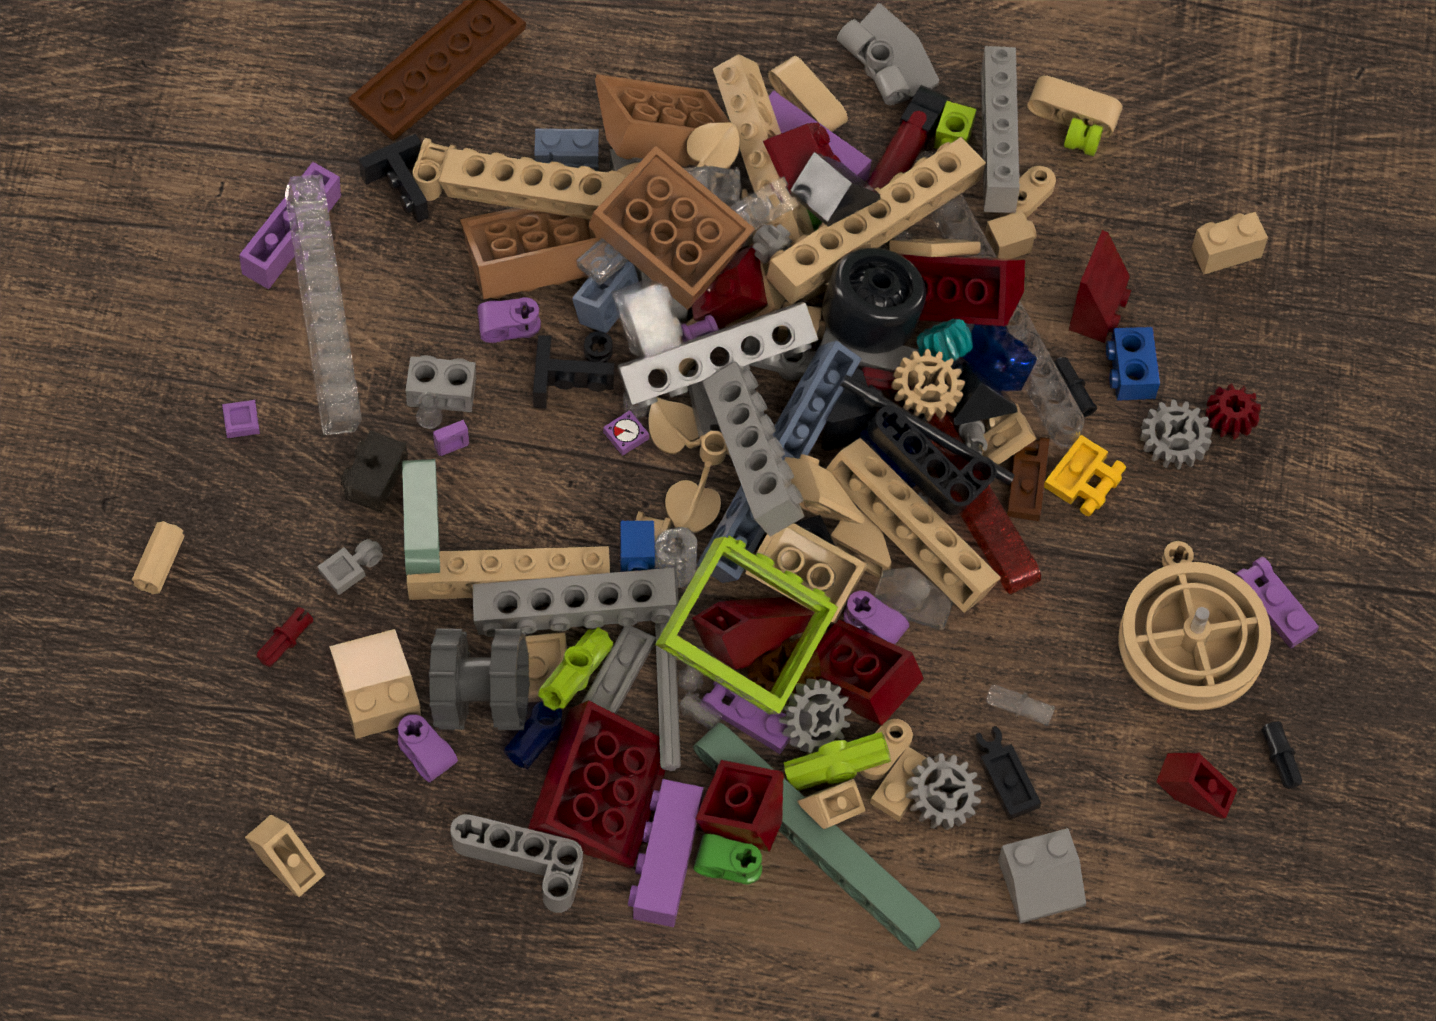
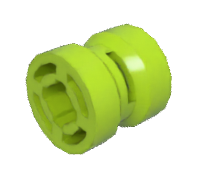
[1064,117,1104,157]

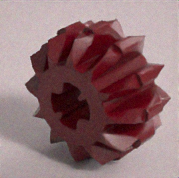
[1205,383,1261,440]

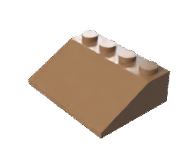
[595,74,731,170]
[589,146,755,310]
[460,208,606,299]

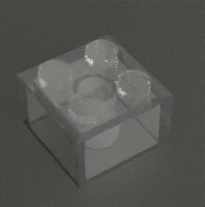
[611,279,683,358]

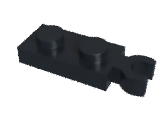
[975,726,1041,820]

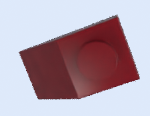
[1156,753,1237,819]

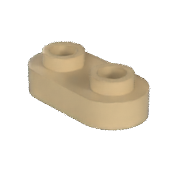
[1007,166,1056,217]
[860,719,913,780]

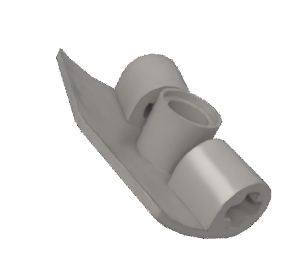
[837,3,939,105]

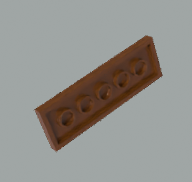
[349,0,526,142]

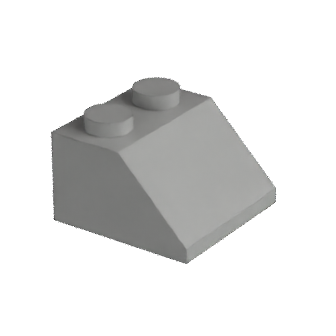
[998,828,1086,923]

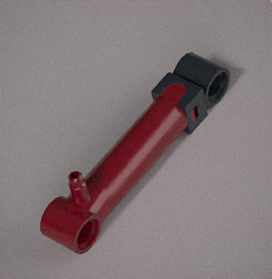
[849,85,951,234]

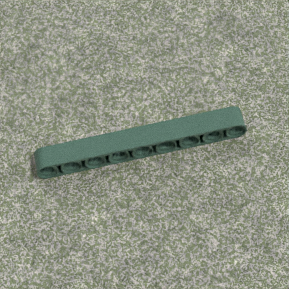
[693,723,941,952]

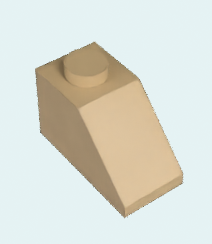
[831,509,892,582]
[245,815,325,897]

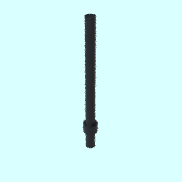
[840,374,1015,485]

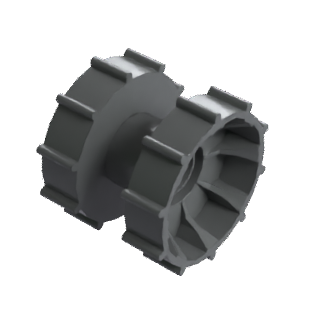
[429,629,530,730]

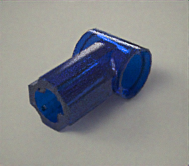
[504,701,562,770]

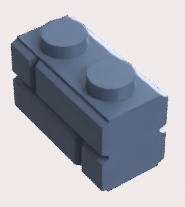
[535,128,599,171]

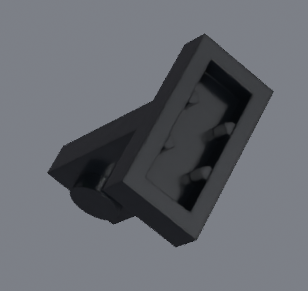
[359,133,429,223]
[533,335,614,409]

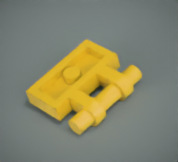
[1044,435,1126,517]

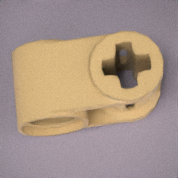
[413,138,457,201]

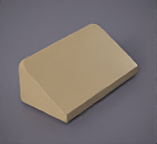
[798,779,865,829]

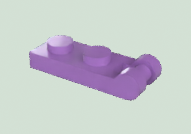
[1235,557,1319,649]
[700,681,791,754]

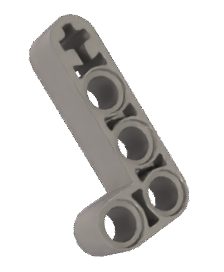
[450,814,583,913]

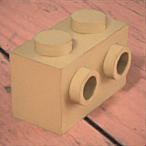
[1191,212,1268,274]

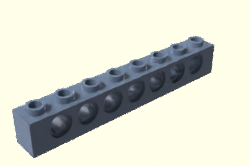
[696,340,862,583]

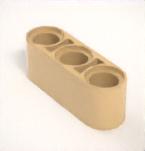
[768,56,848,132]
[1027,76,1122,137]

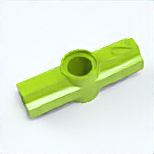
[538,627,613,711]
[784,732,891,791]

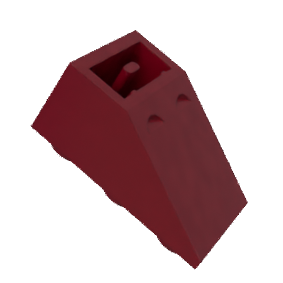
[692,597,814,670]

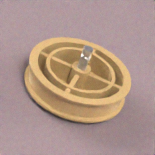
[1118,562,1271,711]

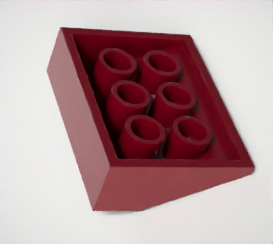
[528,700,666,868]

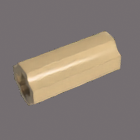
[132,521,184,594]

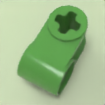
[693,834,762,884]

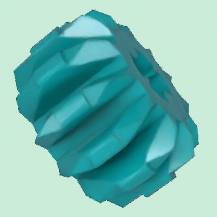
[916,319,973,362]

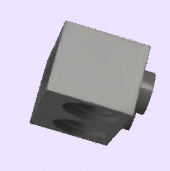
[405,355,477,412]

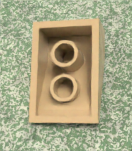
[745,523,868,623]
[329,629,421,739]

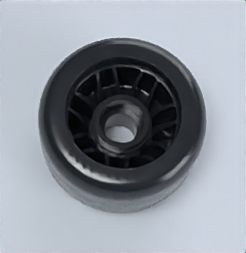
[822,248,926,354]

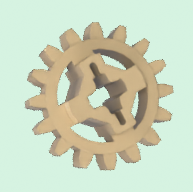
[891,349,965,421]

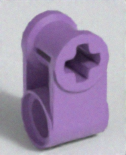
[477,297,541,343]
[843,591,909,644]
[398,714,458,782]

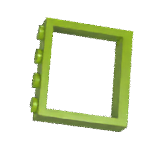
[655,535,838,715]

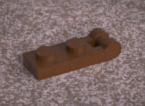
[1006,437,1050,521]

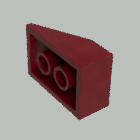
[1069,230,1132,343]
[814,620,924,726]

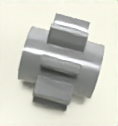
[752,224,792,264]

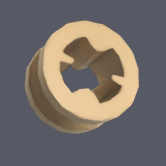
[1162,541,1194,567]

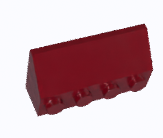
[899,254,1025,326]

